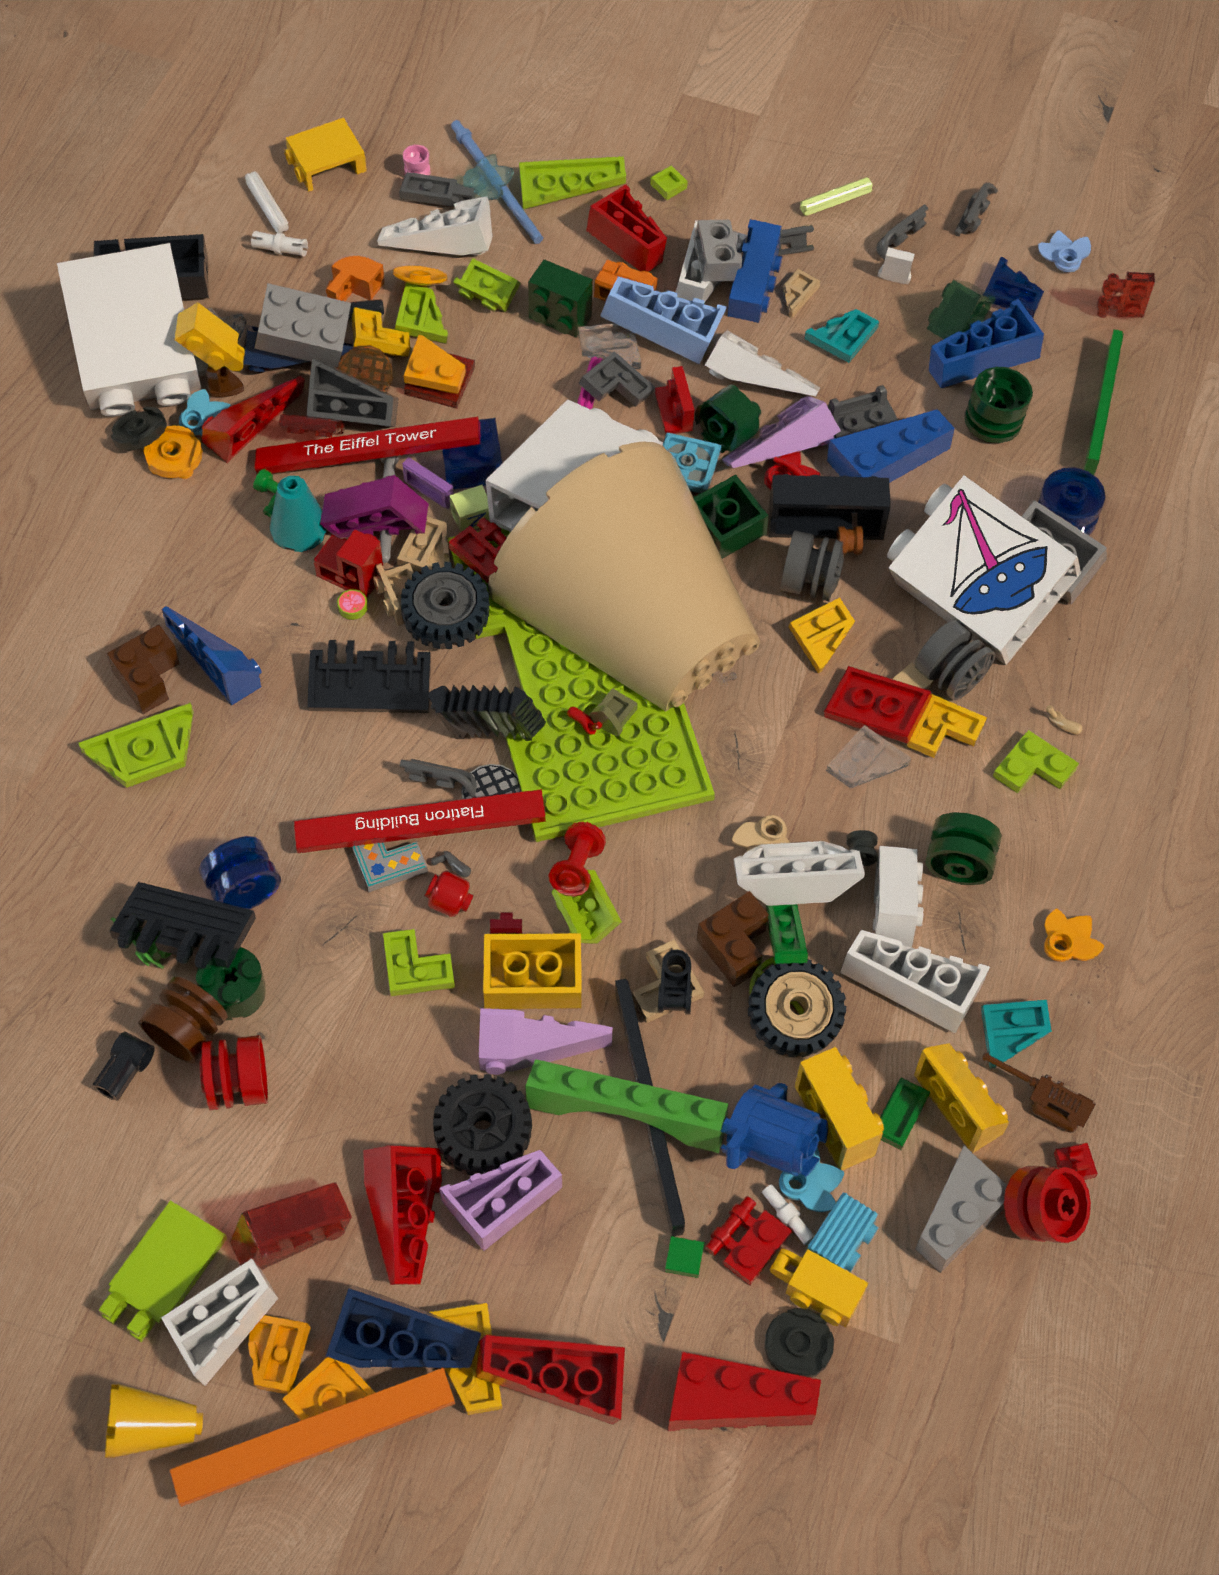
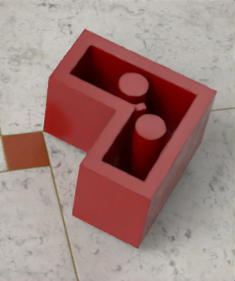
[314,529,383,599]

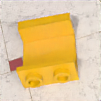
[284,117,367,192]

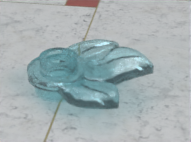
[463,154,514,200]

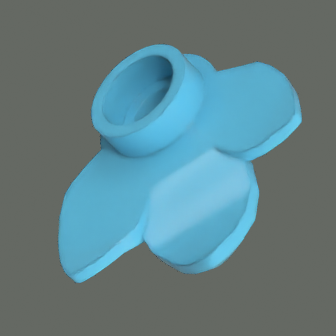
[179,389,232,436]
[779,1148,844,1212]

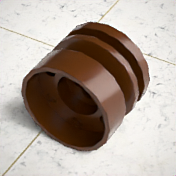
[138,976,228,1063]

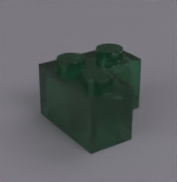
[927,279,996,339]

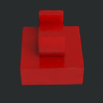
[1053,1142,1098,1180]

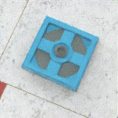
[663,432,721,494]

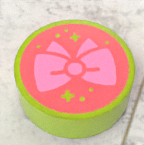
[337,589,368,620]

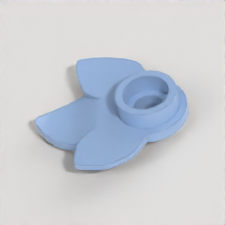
[1038,230,1091,272]

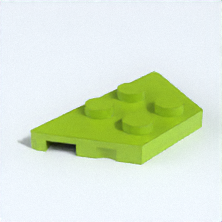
[79,702,194,788]

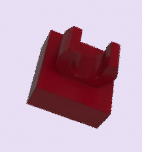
[490,912,523,934]

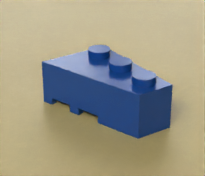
[727,219,783,323]

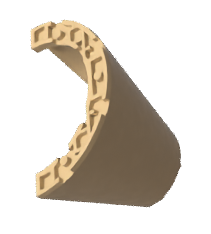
[488,441,760,711]

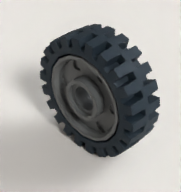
[401,562,490,649]

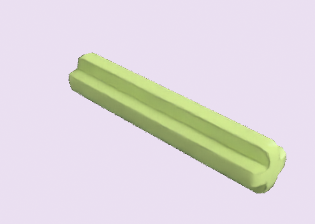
[800,177,873,216]

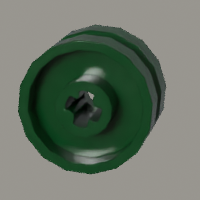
[925,812,1002,885]

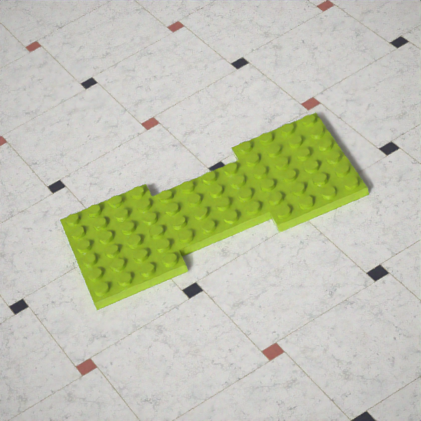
[448,527,715,842]

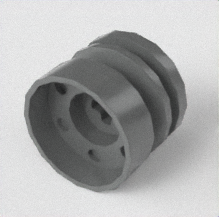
[781,530,844,601]
[915,620,995,701]

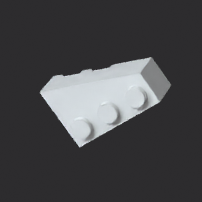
[161,1259,278,1386]

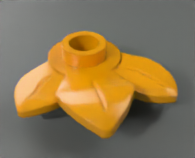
[1044,908,1104,962]

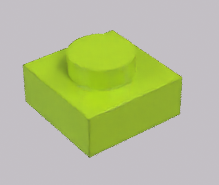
[650,166,688,200]

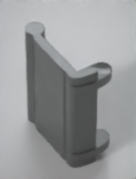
[827,385,898,439]

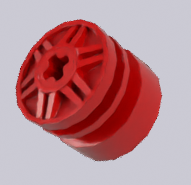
[199,1035,268,1111]

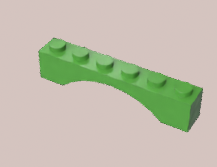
[525,1059,728,1153]

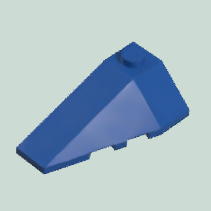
[162,606,262,706]

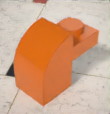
[326,256,385,301]

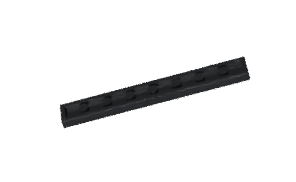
[615,979,685,1237]

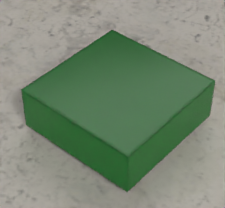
[665,1236,704,1278]

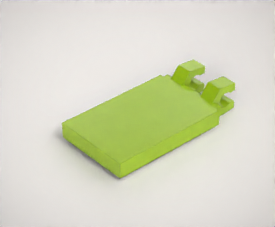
[99,1200,227,1342]

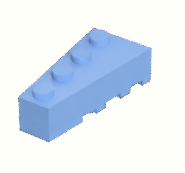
[600,276,727,364]

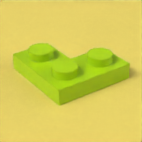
[993,730,1079,793]
[383,929,455,996]

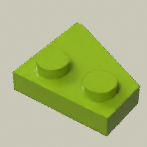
[395,283,448,343]

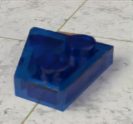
[983,257,1044,318]

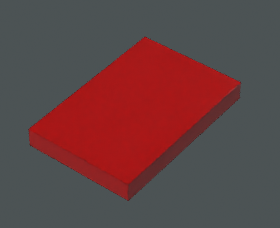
[824,666,932,744]

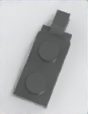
[399,172,475,207]

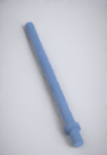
[451,120,543,244]

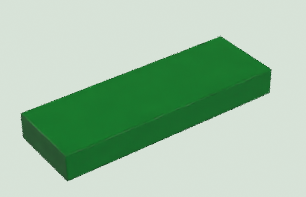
[766,904,808,964]

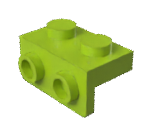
[453,258,521,312]
[551,869,622,944]

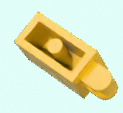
[174,302,245,371]
[770,1249,869,1328]

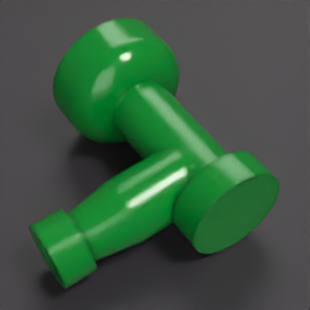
[253,469,278,518]

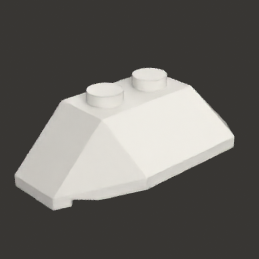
[734,841,865,906]

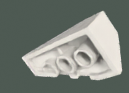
[705,330,820,396]

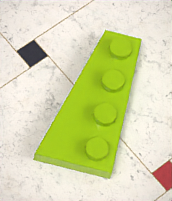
[519,156,626,209]

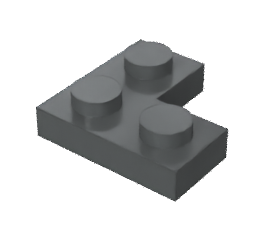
[578,351,655,407]

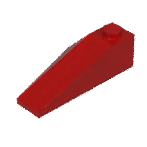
[202,376,305,463]
[363,1145,442,1285]

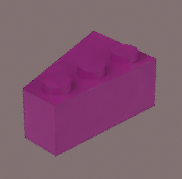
[320,475,429,538]

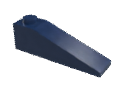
[326,1285,482,1368]

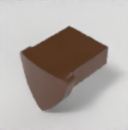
[206,366,244,397]

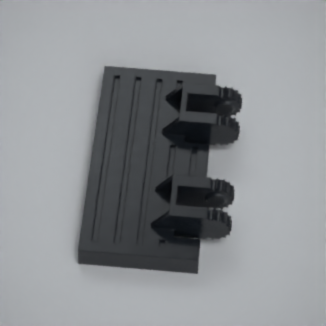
[307,640,431,713]
[109,882,256,969]

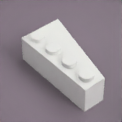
[840,930,990,1033]

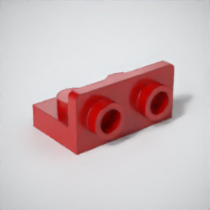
[655,366,695,434]

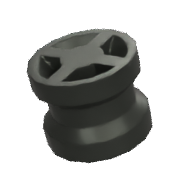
[846,830,878,866]

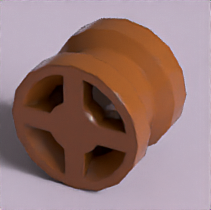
[836,526,863,555]

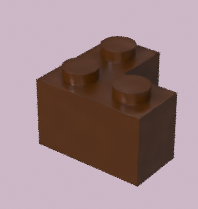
[107,624,180,714]
[696,891,769,988]

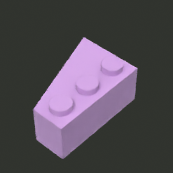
[439,1150,562,1251]

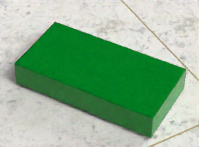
[880,1077,930,1150]

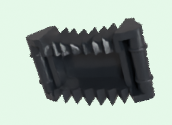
[428,685,546,741]

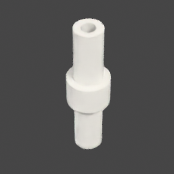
[762,1184,814,1245]

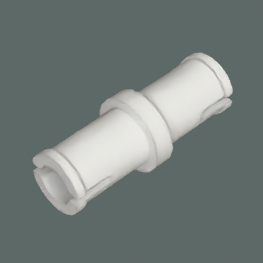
[251,231,308,257]

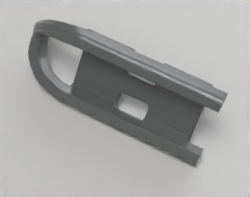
[954,182,998,236]
[876,204,928,260]
[745,225,814,256]
[400,759,477,797]

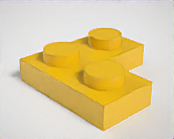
[352,307,410,357]
[906,694,987,758]

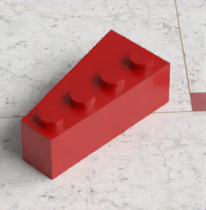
[476,1335,625,1425]
[668,1352,821,1431]

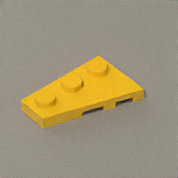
[429,1303,503,1415]

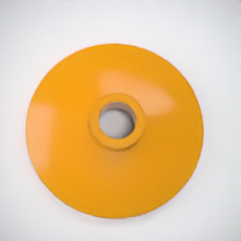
[393,266,448,288]

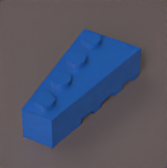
[928,299,1044,388]
[827,409,955,483]

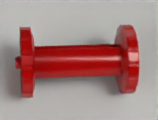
[548,822,606,896]

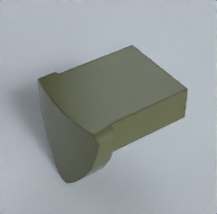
[589,688,637,736]

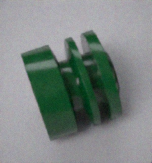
[965,367,1033,443]

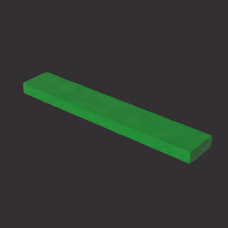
[1083,329,1124,477]

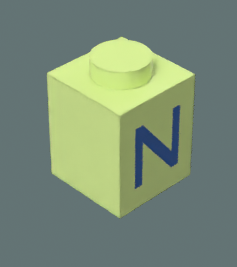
[450,485,491,533]

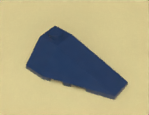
[243,325,359,372]

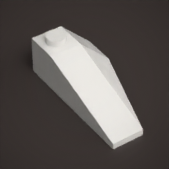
[377,196,492,256]

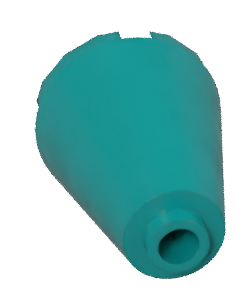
[270,476,327,552]

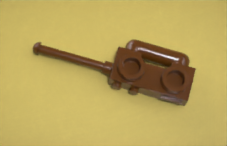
[982,1052,1096,1133]

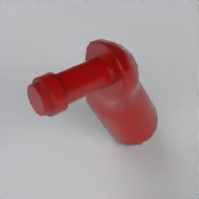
[567,706,602,734]

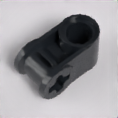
[658,949,692,1015]

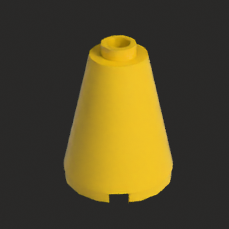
[105,1384,203,1458]

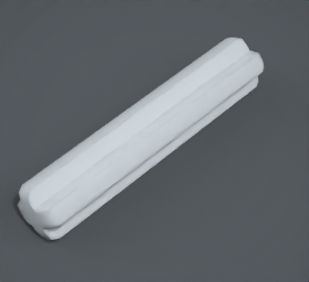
[245,171,289,233]

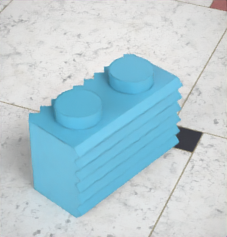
[806,1192,879,1272]

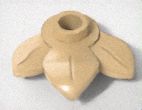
[732,815,790,852]

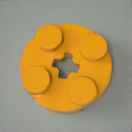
[144,425,203,479]

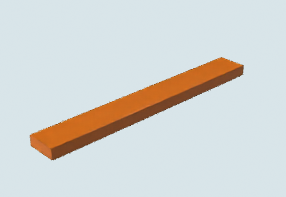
[170,1368,455,1507]

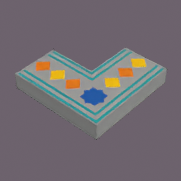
[351,841,428,892]

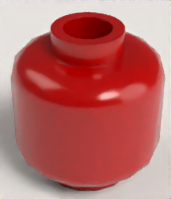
[424,871,474,917]

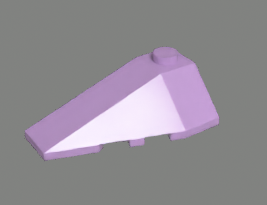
[722,396,841,468]
[479,1008,613,1075]

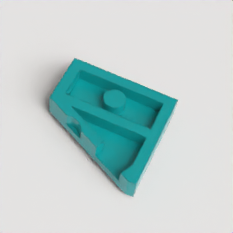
[805,309,879,363]

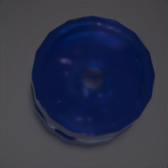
[1038,467,1106,535]
[198,836,281,909]

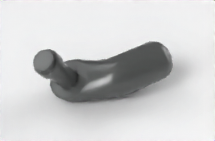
[431,851,471,878]

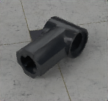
[92,1031,155,1101]

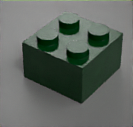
[528,259,593,338]
[693,474,769,559]

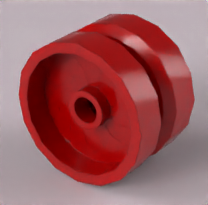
[1004,1166,1091,1243]

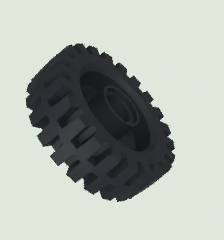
[433,1074,532,1175]

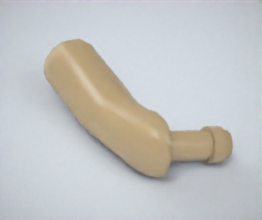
[1046,705,1083,735]

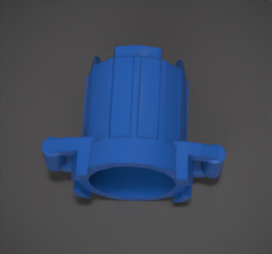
[721,1083,828,1176]

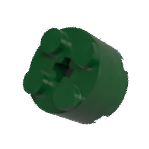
[695,384,761,453]
[196,947,266,1020]

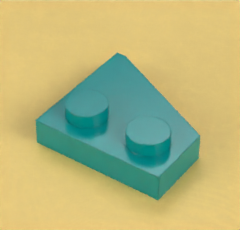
[981,1000,1052,1069]

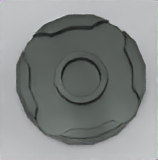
[111,407,167,451]
[764,1308,834,1378]

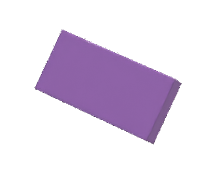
[402,457,454,509]

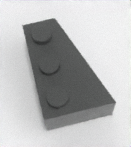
[307,359,399,426]

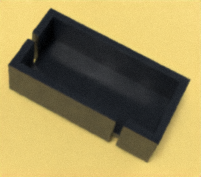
[93,234,209,300]
[768,474,891,540]

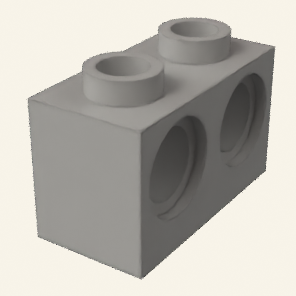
[693,220,742,282]

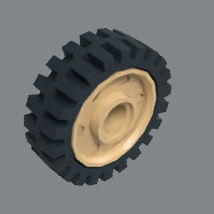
[748,960,847,1058]

